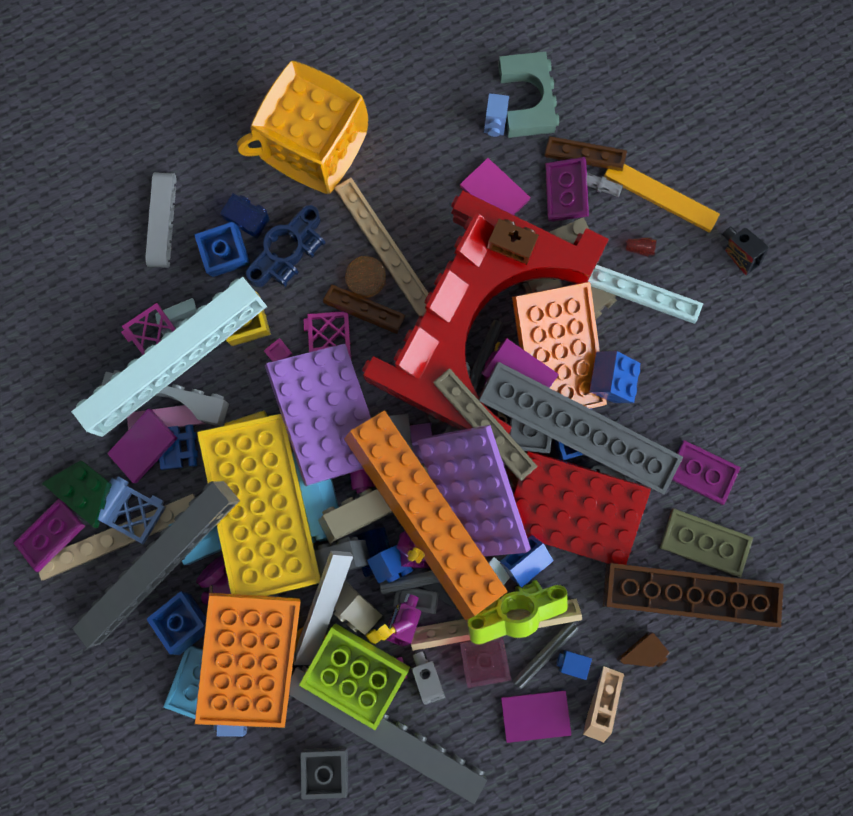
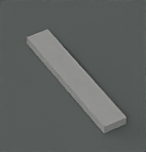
[293,551,353,665]

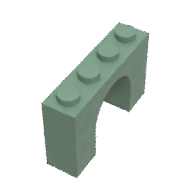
[498,52,559,138]

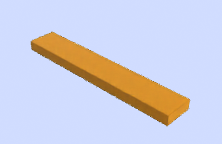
[604,164,720,233]

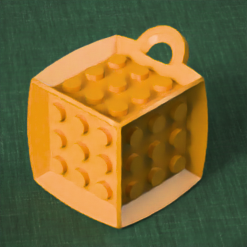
[237,60,368,194]

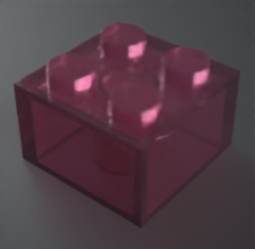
[459,636,511,688]

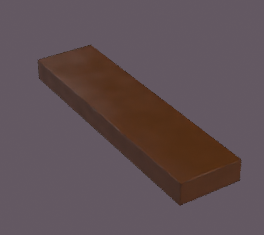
[545,136,627,171]
[323,284,406,334]

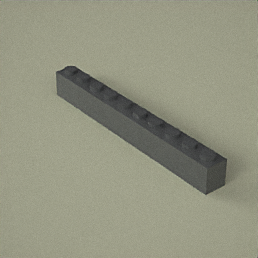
[72,481,240,648]
[289,665,487,804]

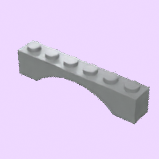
[101,370,229,427]

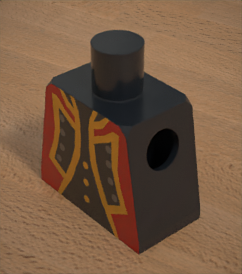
[722,227,769,275]

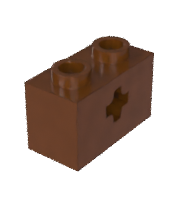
[487,219,539,265]

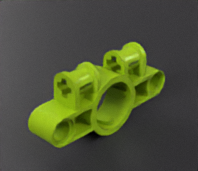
[467,580,568,644]

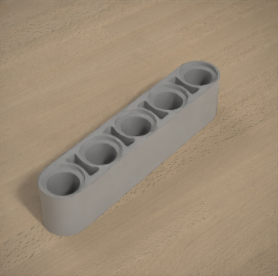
[146,172,176,268]

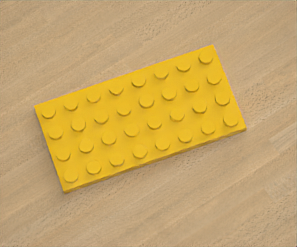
[197,414,320,596]

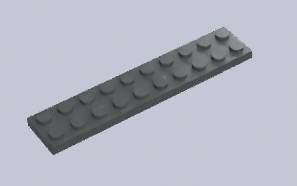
[478,362,683,495]

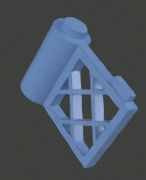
[98,477,166,545]

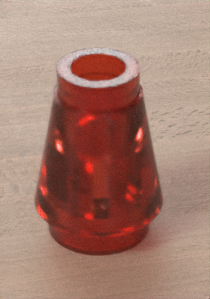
[626,237,657,257]

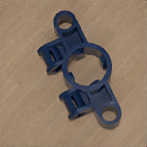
[246,205,326,288]

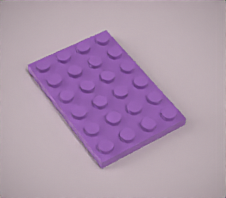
[265,344,371,487]
[417,425,531,556]

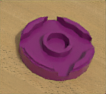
[196,554,226,588]

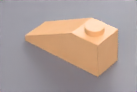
[583,666,624,742]

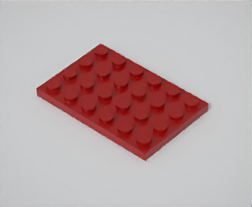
[513,451,651,565]

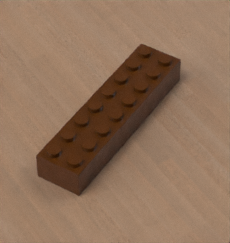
[603,563,784,628]

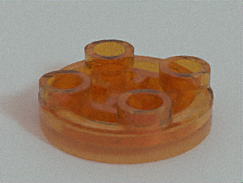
[345,256,386,297]

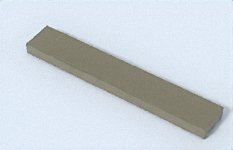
[433,368,538,481]

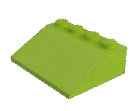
[299,623,410,730]

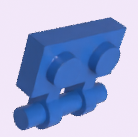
[159,424,199,470]

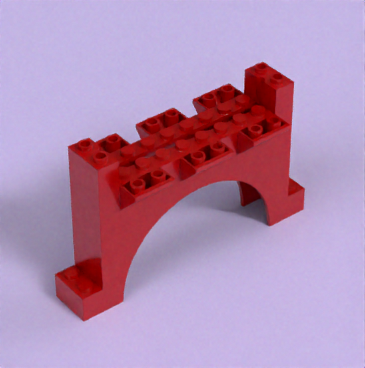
[362,191,609,434]

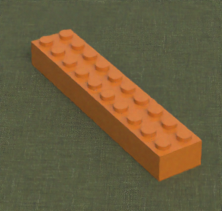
[344,410,508,620]

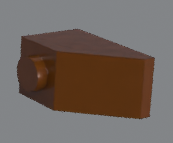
[617,632,670,667]

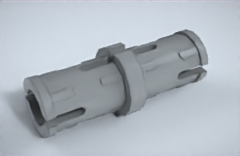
[587,172,623,197]

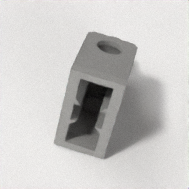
[412,651,446,705]

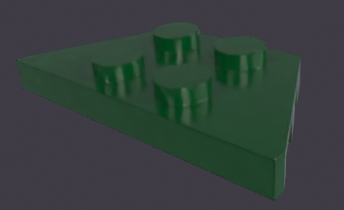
[43,460,112,528]

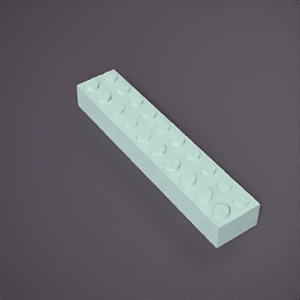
[71,277,267,437]

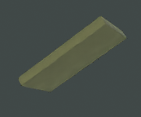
[659,508,753,578]

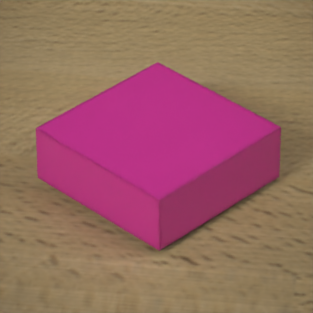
[264,338,293,362]

